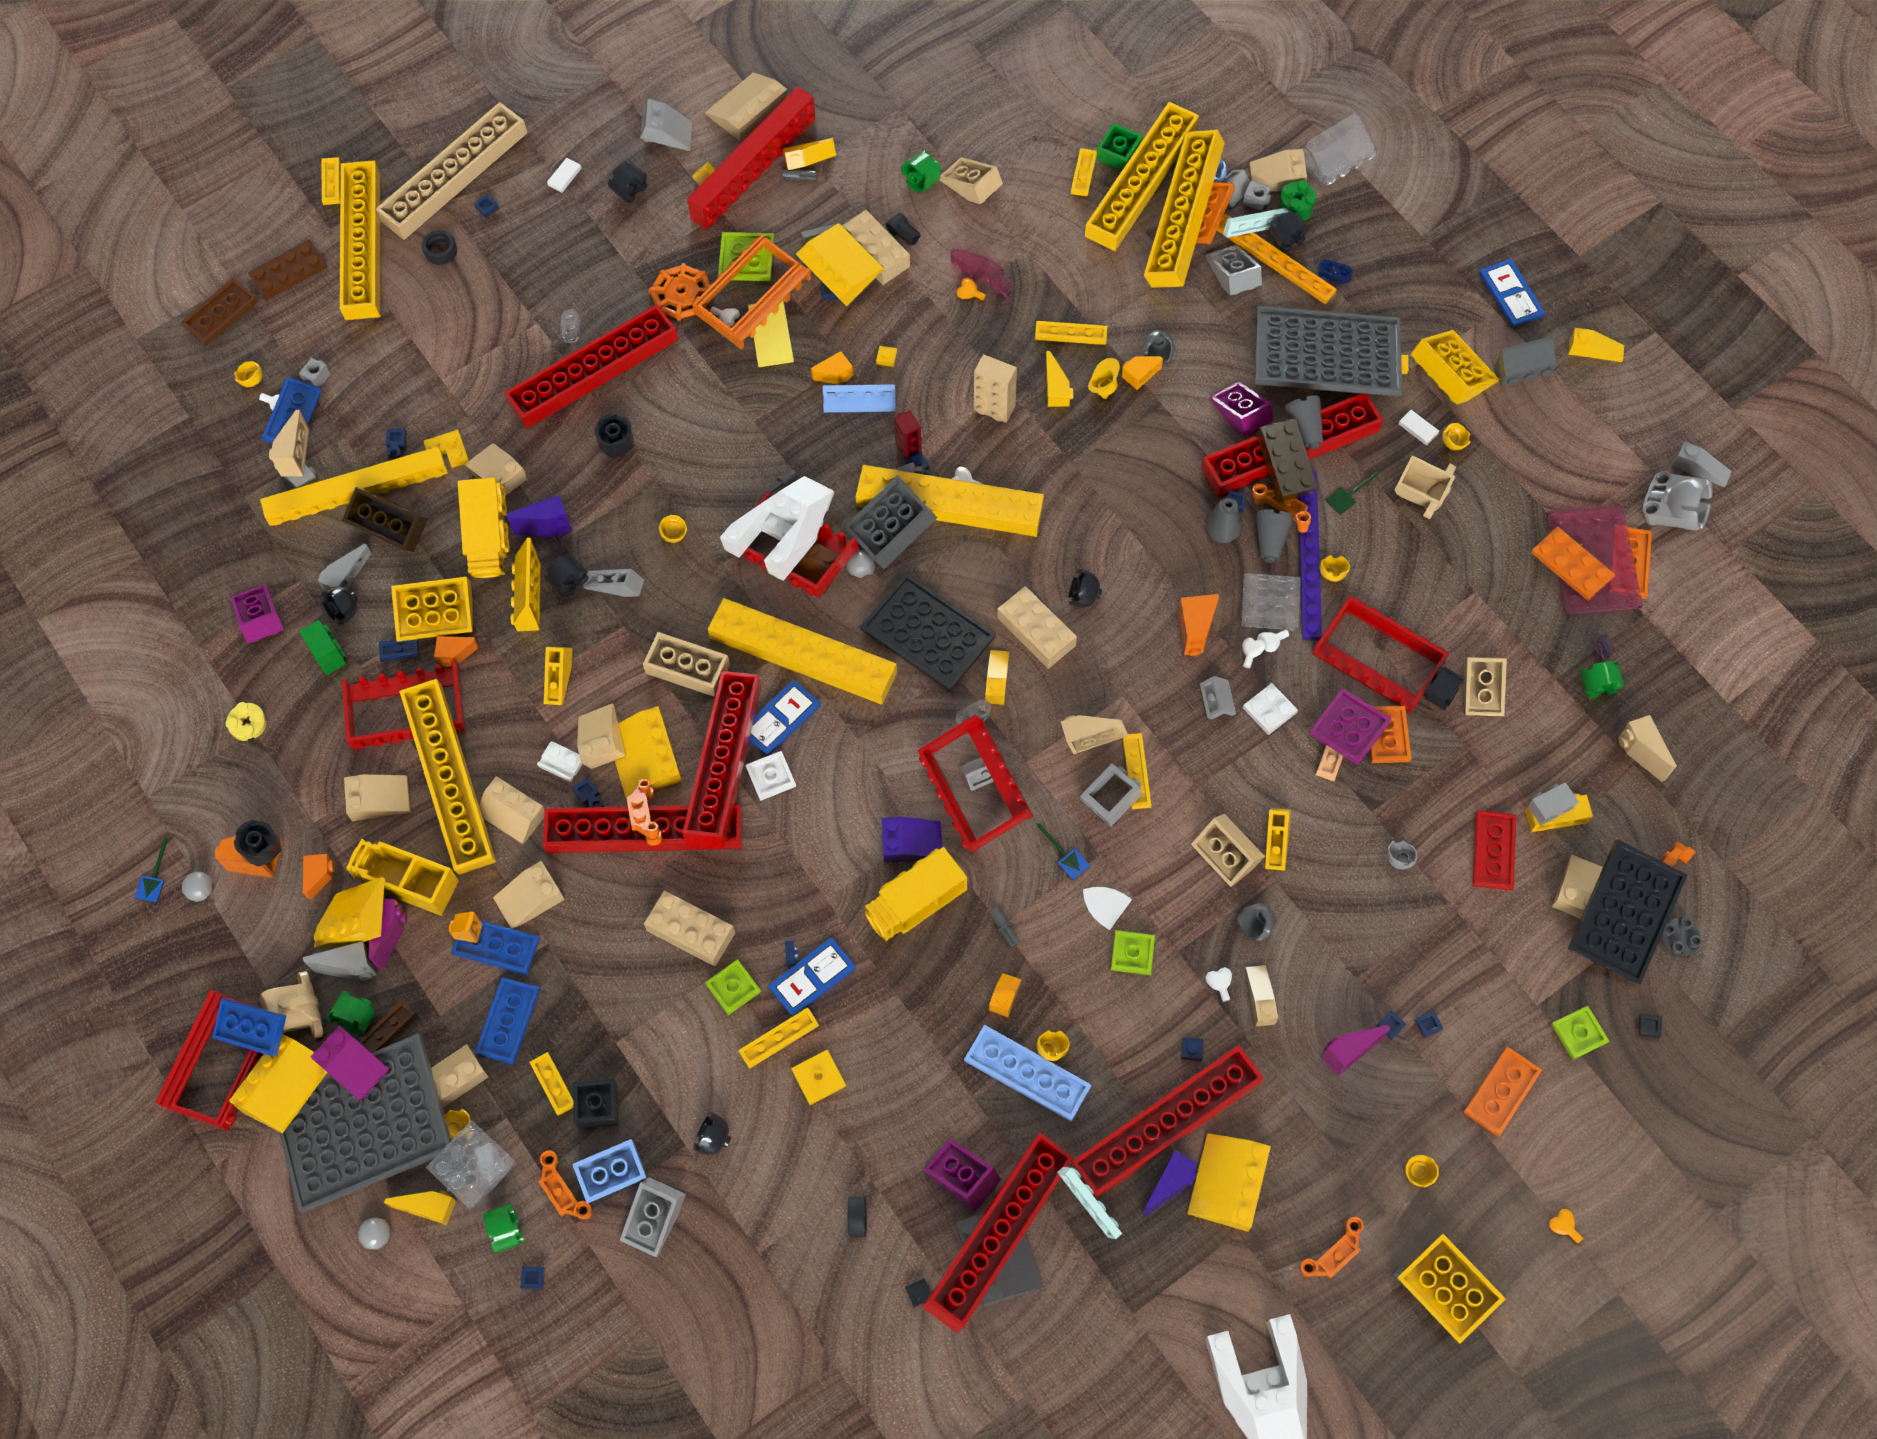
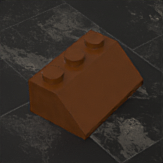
[792,542,840,595]

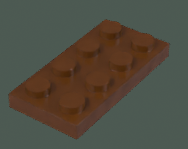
[248,239,328,300]
[180,278,259,346]

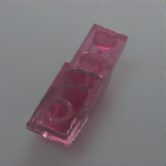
[951,249,1011,297]

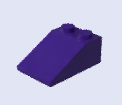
[506,495,572,537]
[882,817,942,863]
[1143,1151,1198,1216]

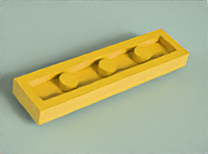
[1035,321,1107,345]
[1122,733,1151,809]
[738,1008,819,1069]

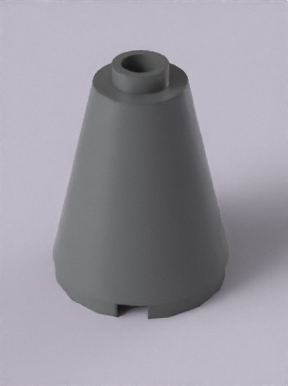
[1284,396,1323,449]
[1205,498,1242,543]
[1256,510,1293,563]

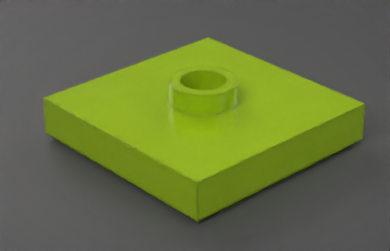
[1111,930,1155,975]
[705,959,761,1015]
[1551,1006,1609,1060]

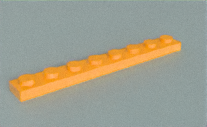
[1217,213,1337,304]

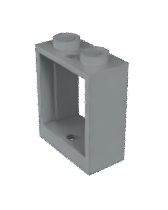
[1080,763,1143,827]

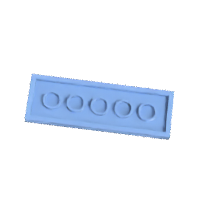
[964,1025,1091,1122]

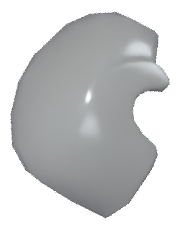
[846,550,876,578]
[1387,840,1417,870]
[182,871,214,902]
[358,1217,391,1250]

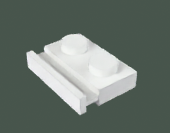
[537,741,582,783]

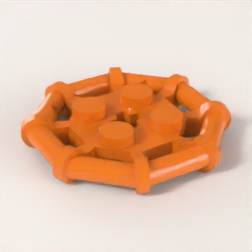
[648,263,710,321]

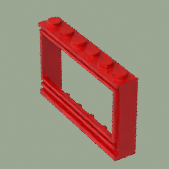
[742,492,859,598]
[1312,596,1449,713]
[342,661,466,750]
[917,714,1034,852]
[155,990,264,1131]

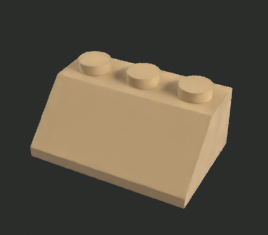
[479,776,545,844]
[1191,814,1265,887]
[431,1044,488,1108]

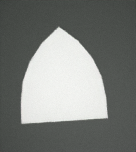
[1083,887,1132,930]

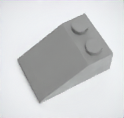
[640,99,692,151]
[1205,244,1262,295]
[303,941,377,981]
[620,1177,686,1258]

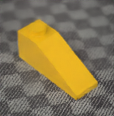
[783,138,836,170]
[1568,328,1624,362]
[1046,351,1073,407]
[544,647,573,705]
[985,650,1009,705]
[1265,808,1291,871]
[384,1190,456,1225]

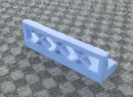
[823,385,896,412]

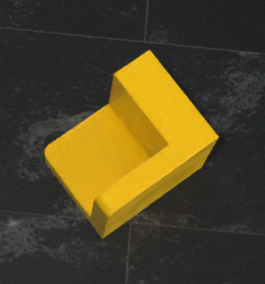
[692,162,715,186]

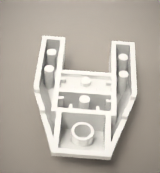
[720,476,834,581]
[1205,1314,1307,1439]

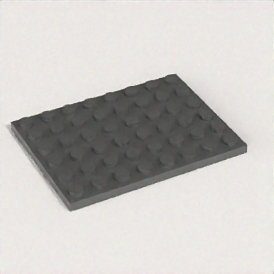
[1255,306,1402,396]
[279,1033,454,1213]

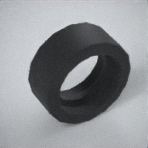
[422,230,457,265]
[848,1196,867,1238]

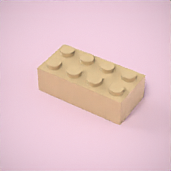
[842,210,910,285]
[974,354,1017,423]
[997,586,1077,669]
[643,632,730,697]
[644,890,735,967]

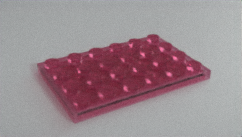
[1547,505,1643,614]

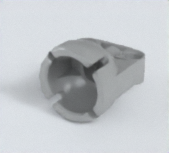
[1643,471,1713,531]

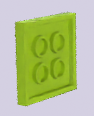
[718,232,775,281]

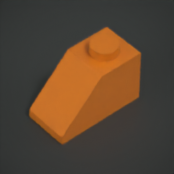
[434,636,478,667]
[303,854,335,899]

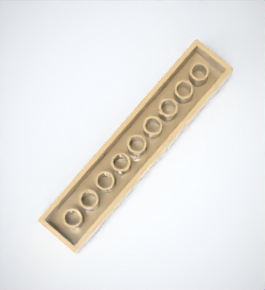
[376,102,527,240]

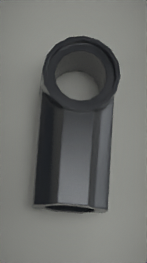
[886,212,920,246]

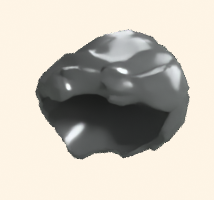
[1142,330,1175,363]
[1237,904,1276,942]

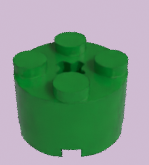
[901,150,941,193]
[1279,180,1316,221]
[1580,661,1624,699]
[327,991,375,1036]
[483,1203,525,1253]

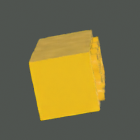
[458,477,510,578]
[346,839,459,916]
[865,847,967,941]

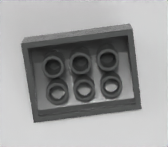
[845,475,938,569]
[956,1213,1044,1308]

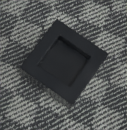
[1638,1014,1662,1038]
[905,1278,931,1308]

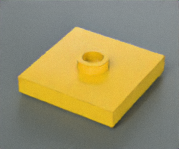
[791,1050,846,1105]

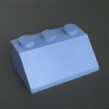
[572,1139,646,1204]

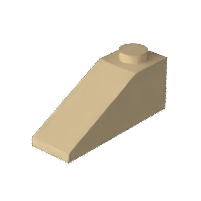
[1245,965,1278,1027]

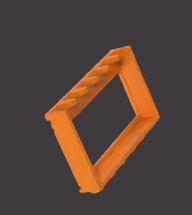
[693,234,811,350]

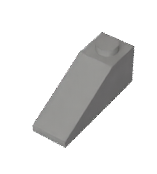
[1672,441,1732,487]
[317,544,372,590]
[583,569,644,597]

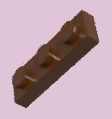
[358,1000,417,1053]

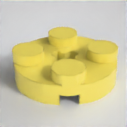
[226,702,267,741]

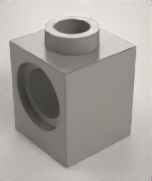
[1243,181,1271,211]
[299,358,331,388]

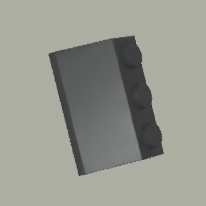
[1494,336,1556,386]

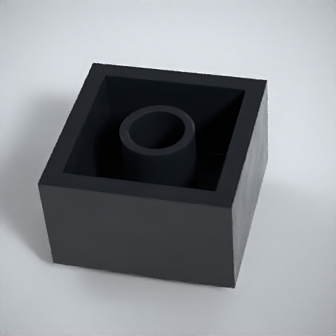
[573,1079,619,1128]

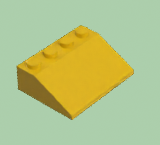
[796,223,884,306]
[1411,330,1500,405]
[511,538,541,631]
[391,577,473,642]
[615,706,682,799]
[314,877,385,950]
[229,1034,327,1134]
[1187,1133,1271,1232]
[1397,1234,1506,1344]

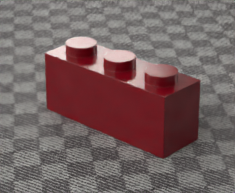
[894,410,922,460]

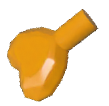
[956,278,986,301]
[1549,1209,1583,1244]

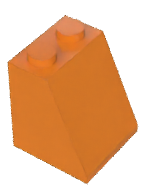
[1177,594,1219,656]
[215,828,284,878]

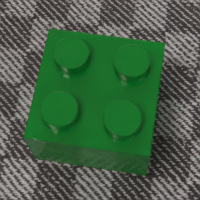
[1096,123,1143,171]
[299,620,346,676]

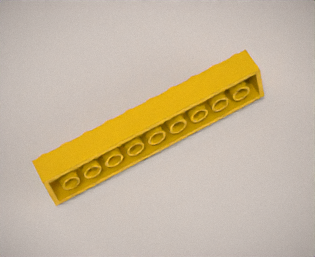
[1085,102,1199,251]
[1144,130,1225,288]
[340,161,380,320]
[856,465,1044,537]
[708,598,897,705]
[400,679,496,875]

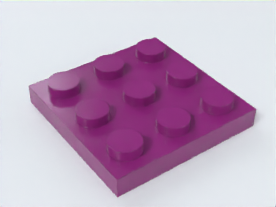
[1309,688,1391,765]

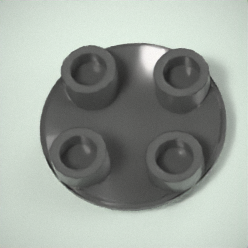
[1661,917,1702,956]

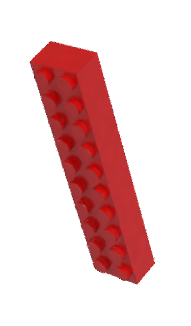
[687,87,816,230]
[504,304,678,429]
[1201,393,1383,497]
[683,671,761,850]
[543,804,743,854]
[1071,1045,1264,1200]
[922,1133,1074,1333]

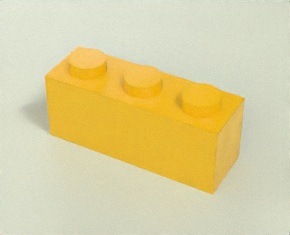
[1525,794,1593,832]

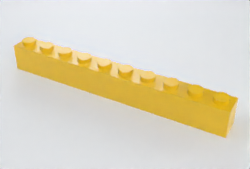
[260,446,448,526]

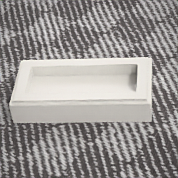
[547,158,582,192]
[1399,410,1439,446]

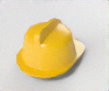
[1088,358,1120,399]

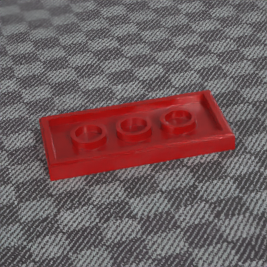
[1472,810,1516,891]

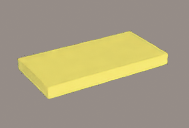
[748,301,794,367]

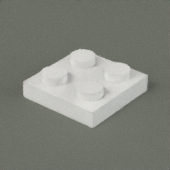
[1243,683,1298,735]
[746,751,796,801]

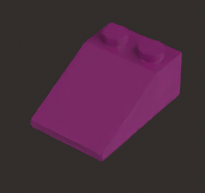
[1210,382,1273,436]
[230,584,284,644]
[369,899,407,970]
[310,1025,390,1101]
[1322,1025,1390,1077]
[923,1139,1001,1211]

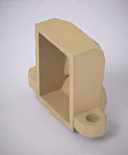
[1394,455,1457,519]
[259,971,323,1039]

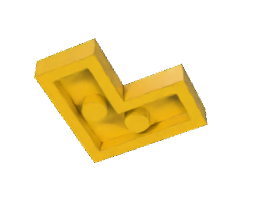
[423,430,469,468]

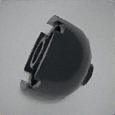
[1068,569,1102,608]
[321,586,357,625]
[693,1111,731,1155]

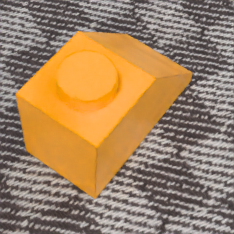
[811,351,853,384]
[1122,356,1163,390]
[449,912,483,943]
[989,973,1022,1017]

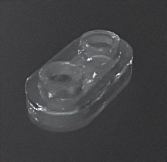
[561,309,580,343]
[956,700,991,725]

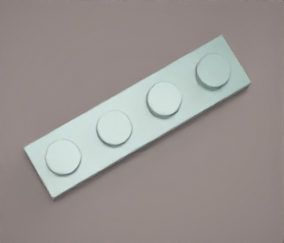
[1223,208,1289,237]
[1057,1167,1122,1239]

